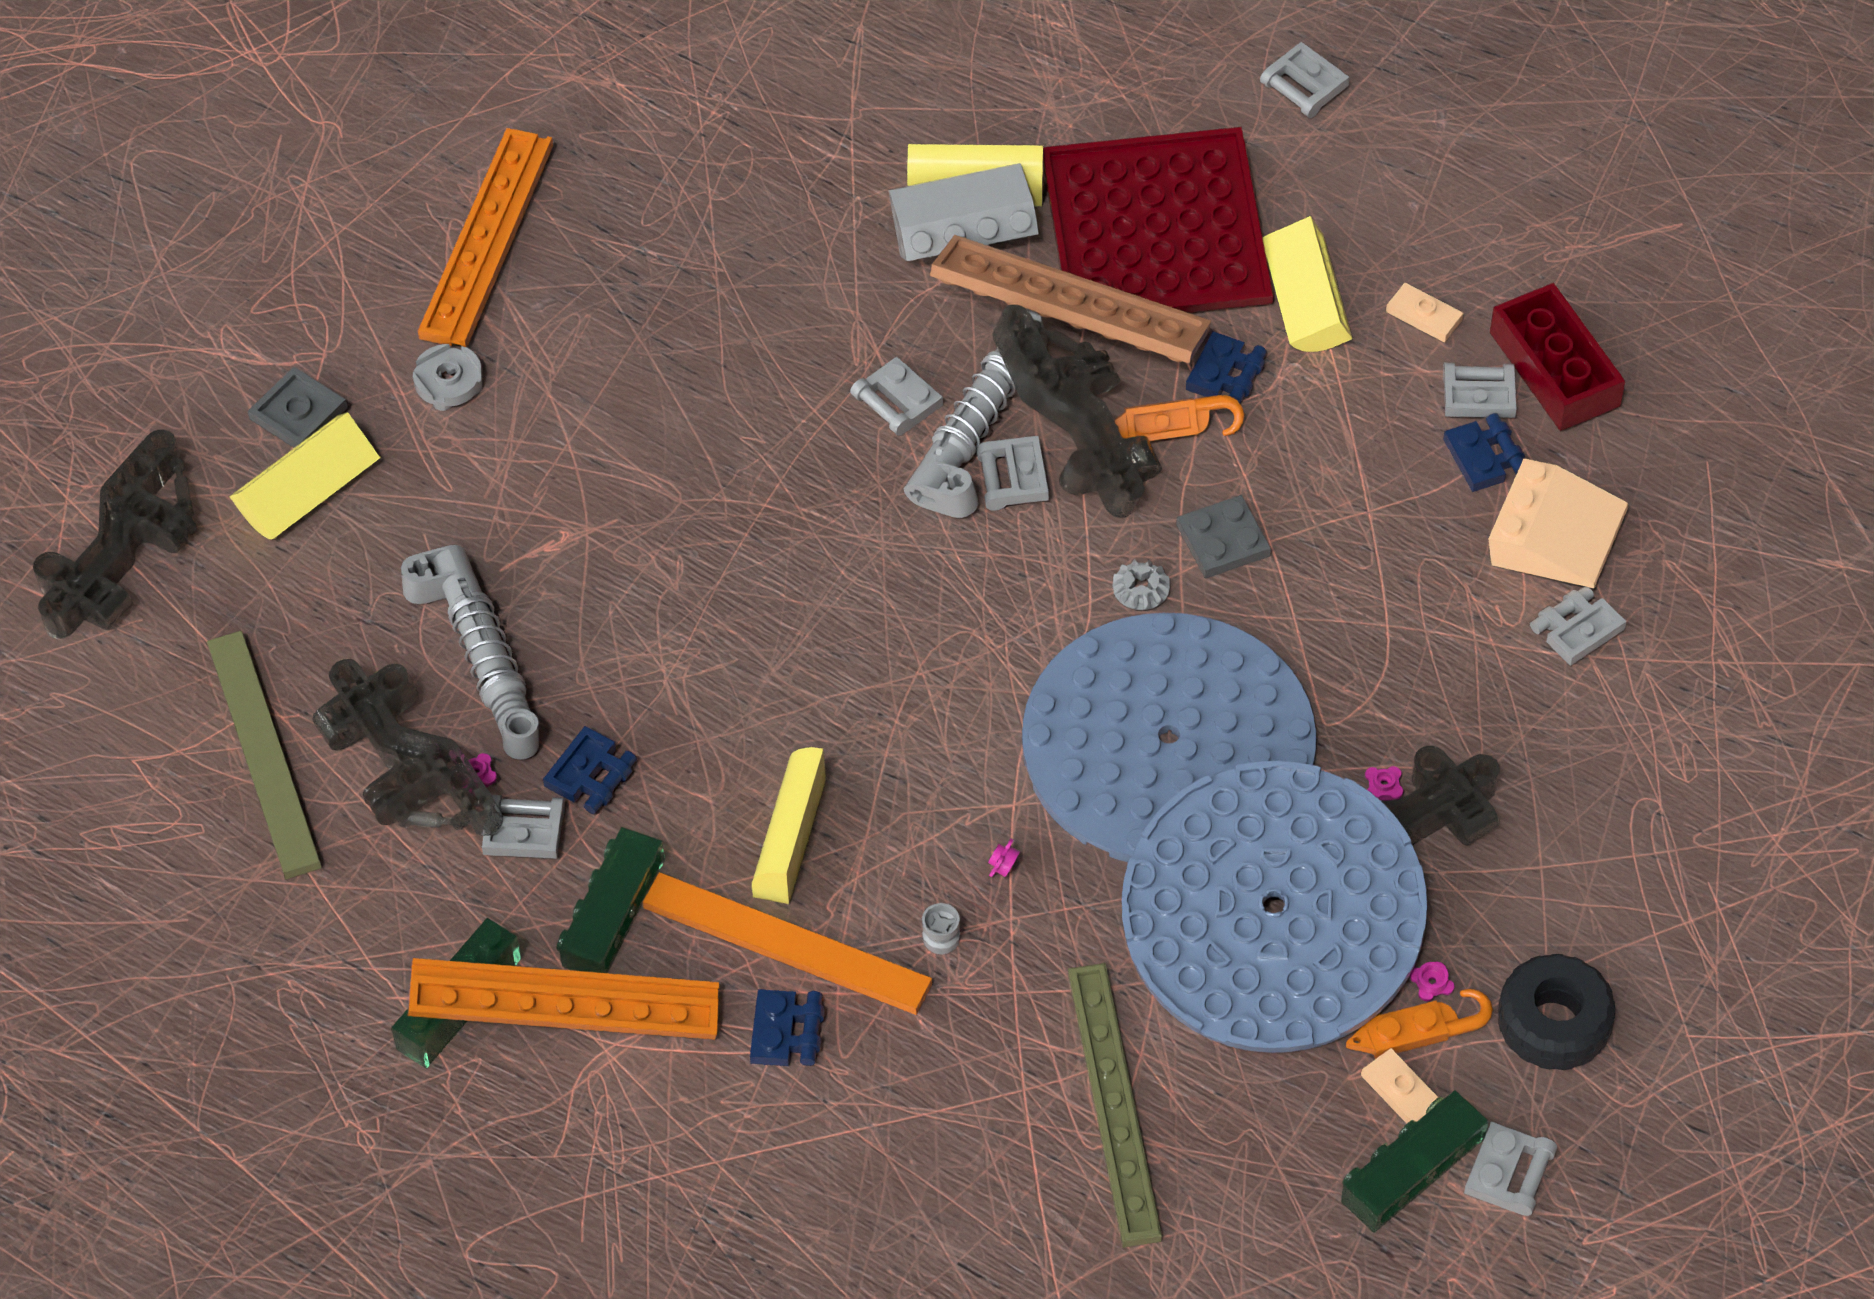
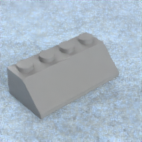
[888,163,1039,261]

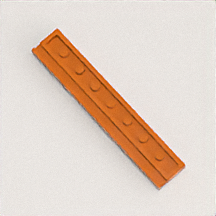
[418,128,553,347]
[408,958,719,1040]

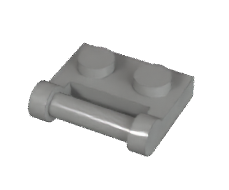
[1260,42,1349,118]
[850,357,943,436]
[1443,362,1516,418]
[976,436,1049,511]
[482,794,565,859]
[1464,1122,1558,1216]

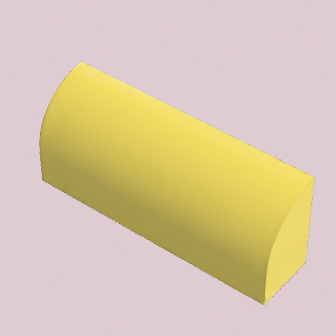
[907,144,1043,206]
[1262,216,1352,352]
[229,412,380,539]
[752,747,826,904]

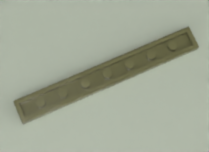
[207,630,321,880]
[1068,963,1162,1248]

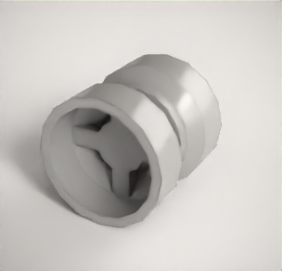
[922,903,960,955]

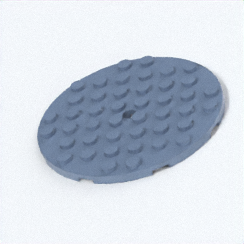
[1022,613,1316,862]
[1122,760,1427,1053]

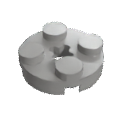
[413,344,483,411]

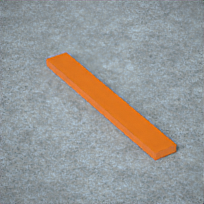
[643,872,932,1015]

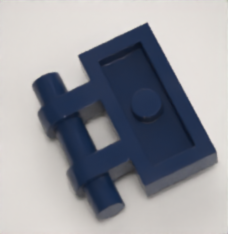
[1186,331,1267,403]
[1443,413,1525,492]
[543,726,637,814]
[750,989,825,1066]

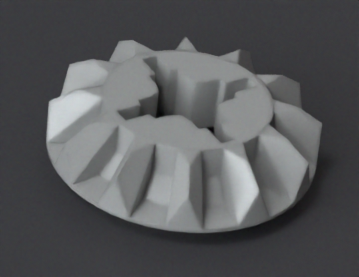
[1113,559,1170,610]

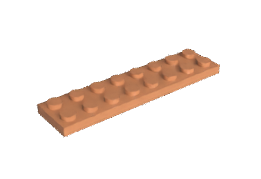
[930,235,1211,363]

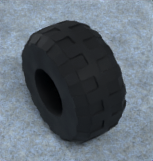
[1498,954,1615,1070]

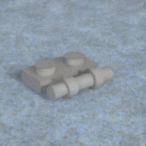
[1530,586,1627,666]

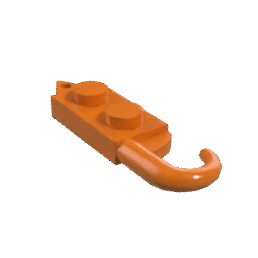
[1104,395,1244,444]
[1346,989,1493,1059]

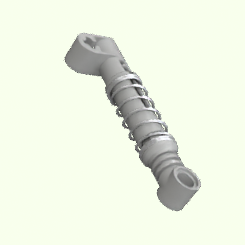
[904,308,1048,518]
[401,545,539,760]

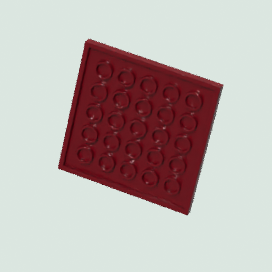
[1043,127,1273,325]

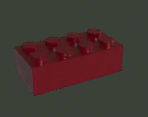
[1490,282,1625,431]

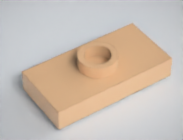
[1386,283,1464,343]
[1361,1048,1443,1130]

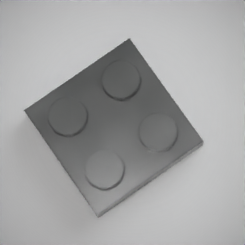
[248,367,348,448]
[1176,495,1271,579]

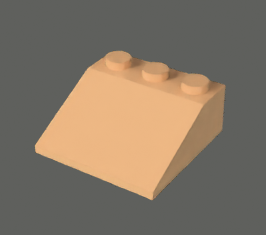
[1488,459,1628,588]

